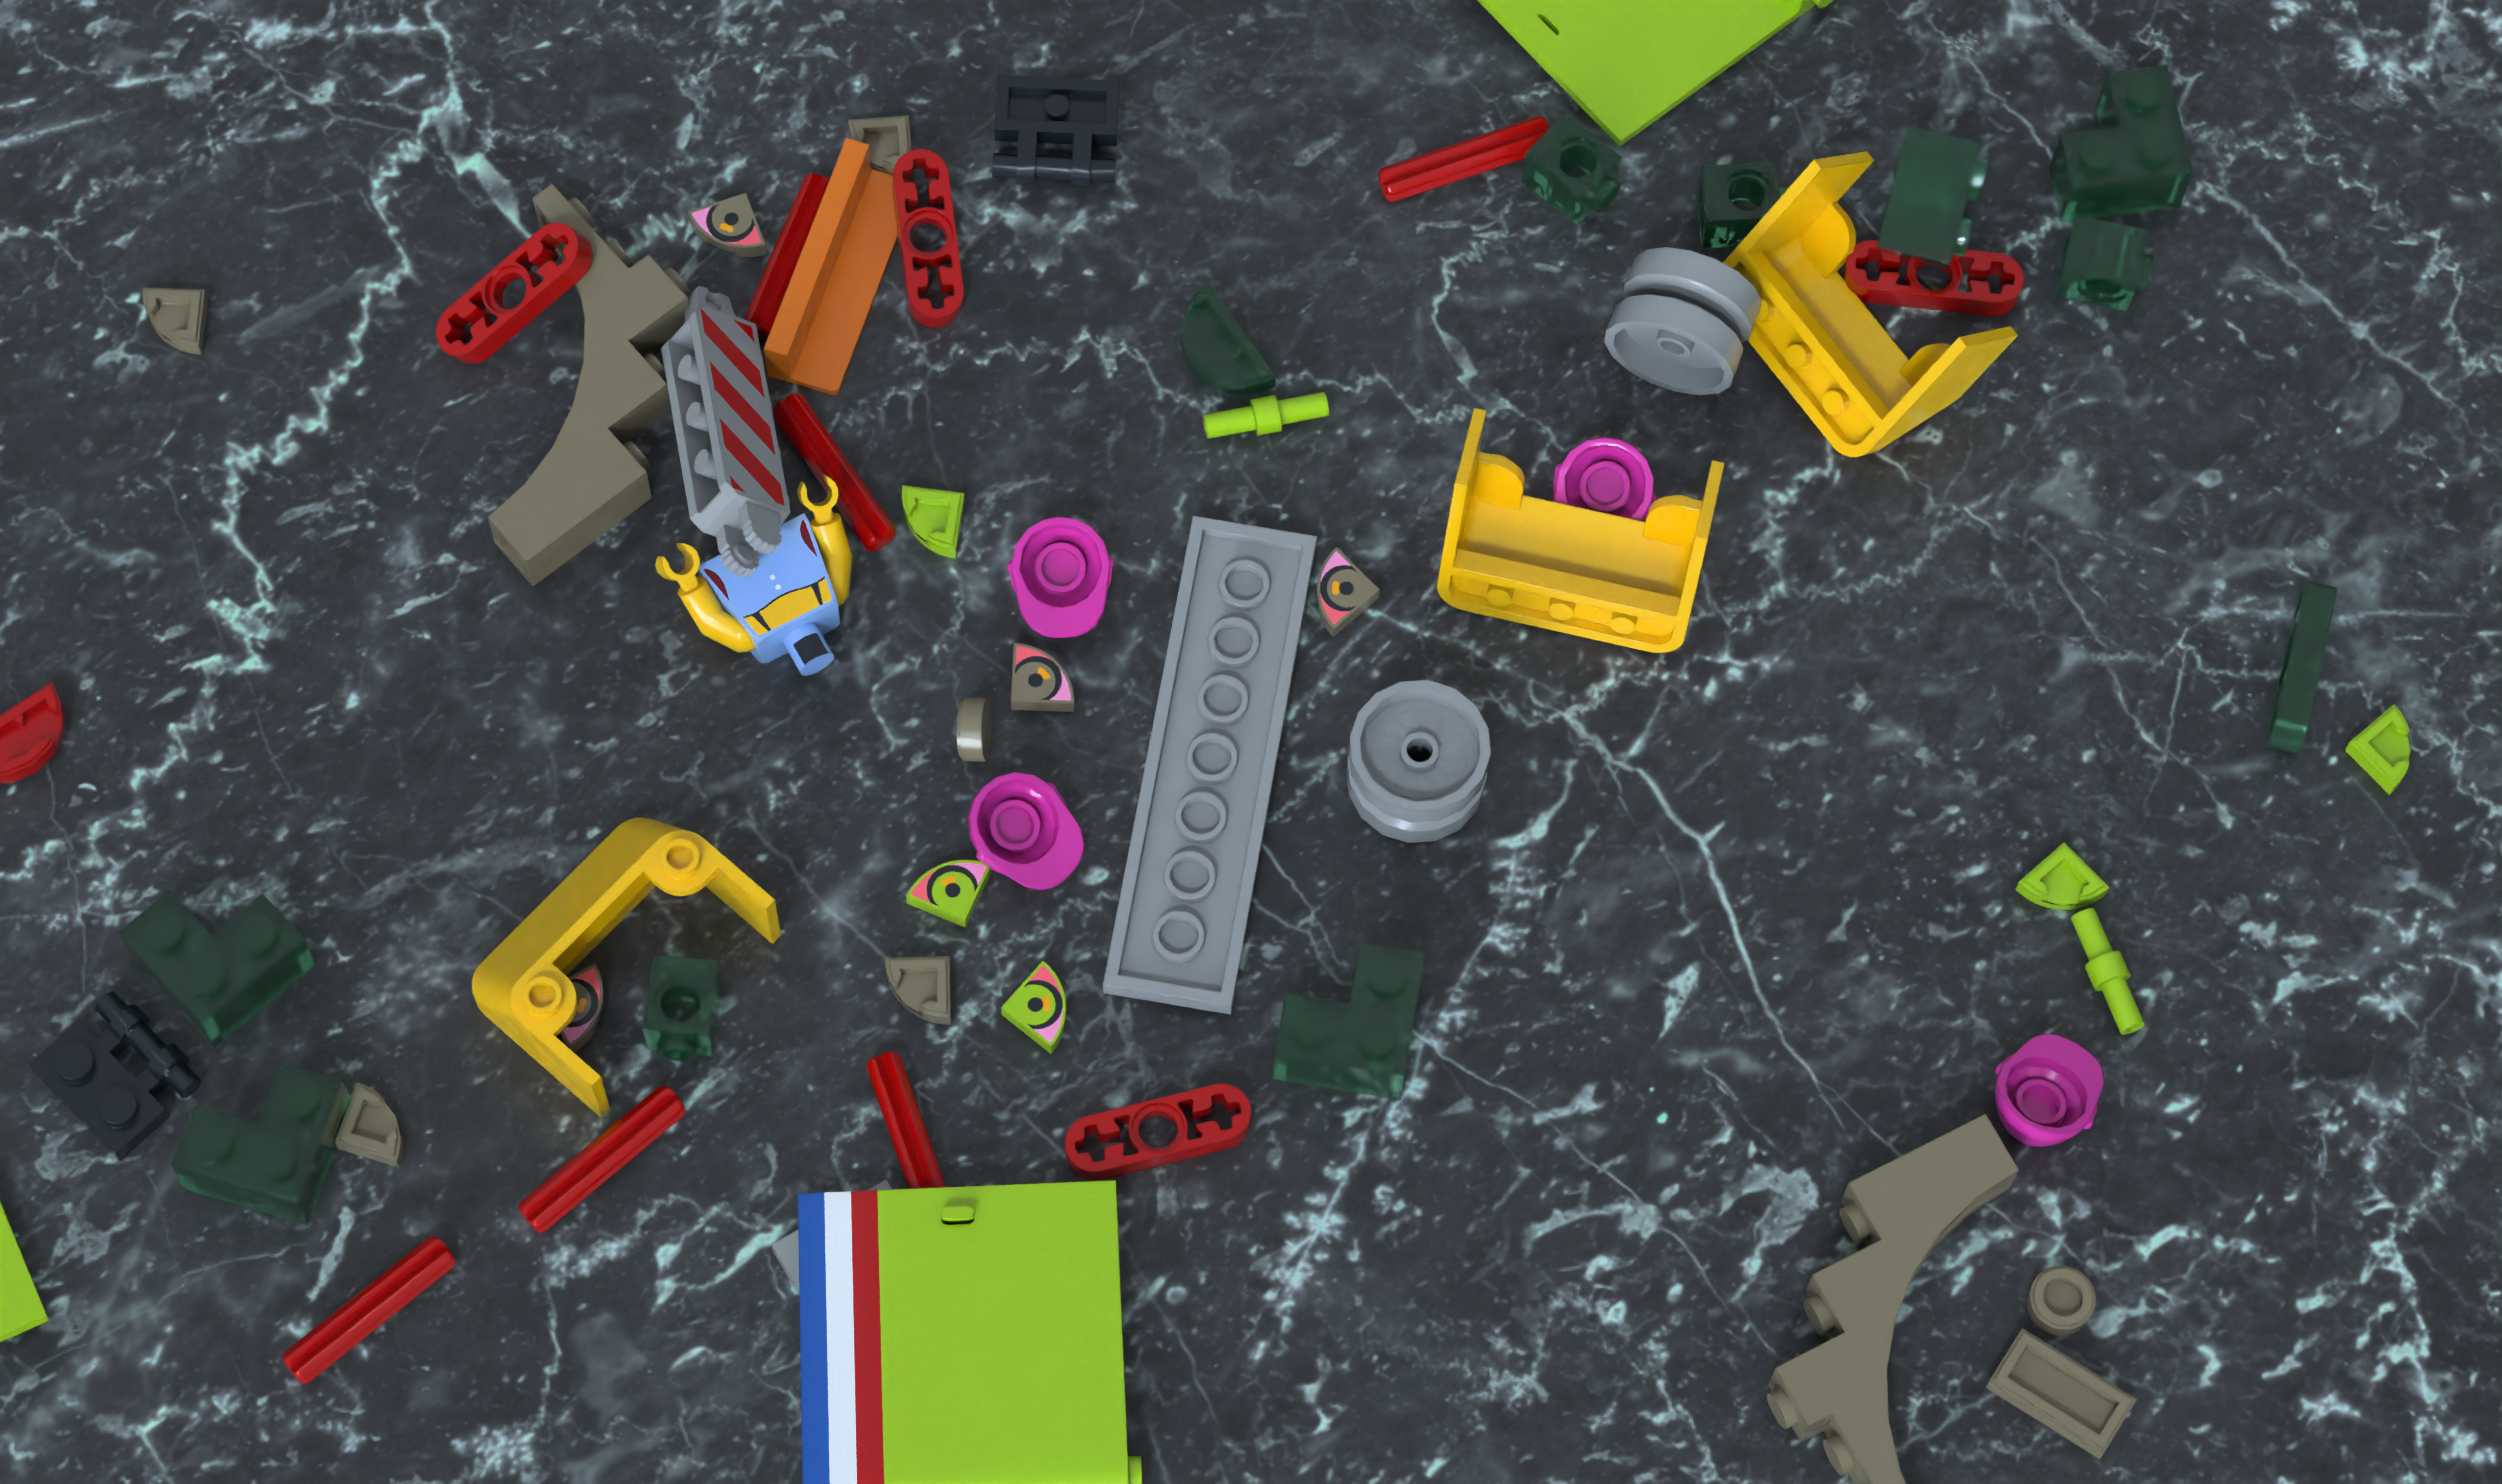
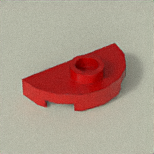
[0,682,65,784]

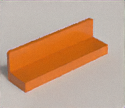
[764,138,916,395]

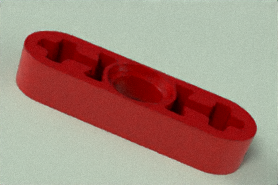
[892,149,964,328]
[436,222,593,364]
[1842,240,2024,316]
[1065,1084,1251,1181]

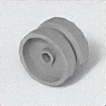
[1604,247,1762,395]
[1346,680,1491,843]

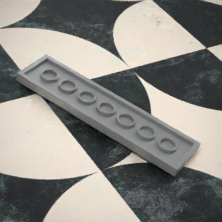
[1103,516,1317,1015]

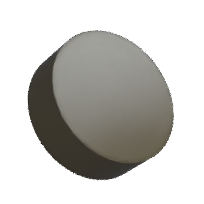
[957,698,992,762]
[2026,1266,2096,1336]

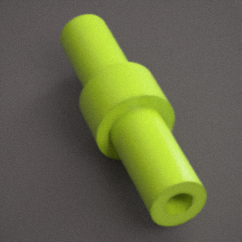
[1202,392,1329,439]
[2071,908,2145,1035]

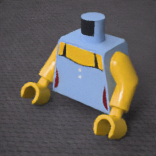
[655,474,852,676]

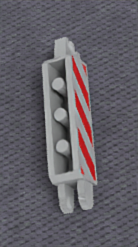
[661,286,791,578]

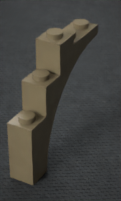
[488,184,691,587]
[1767,1114,2019,1484]

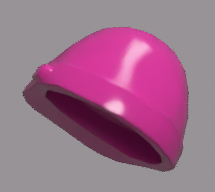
[1553,437,1657,521]
[1007,517,1114,638]
[967,772,1085,890]
[1994,1034,2104,1147]

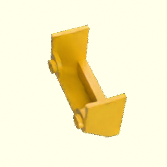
[1723,151,2018,457]
[1437,408,1724,653]
[472,817,781,1118]

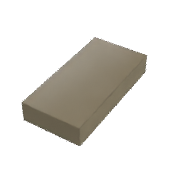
[1985,1328,2137,1459]

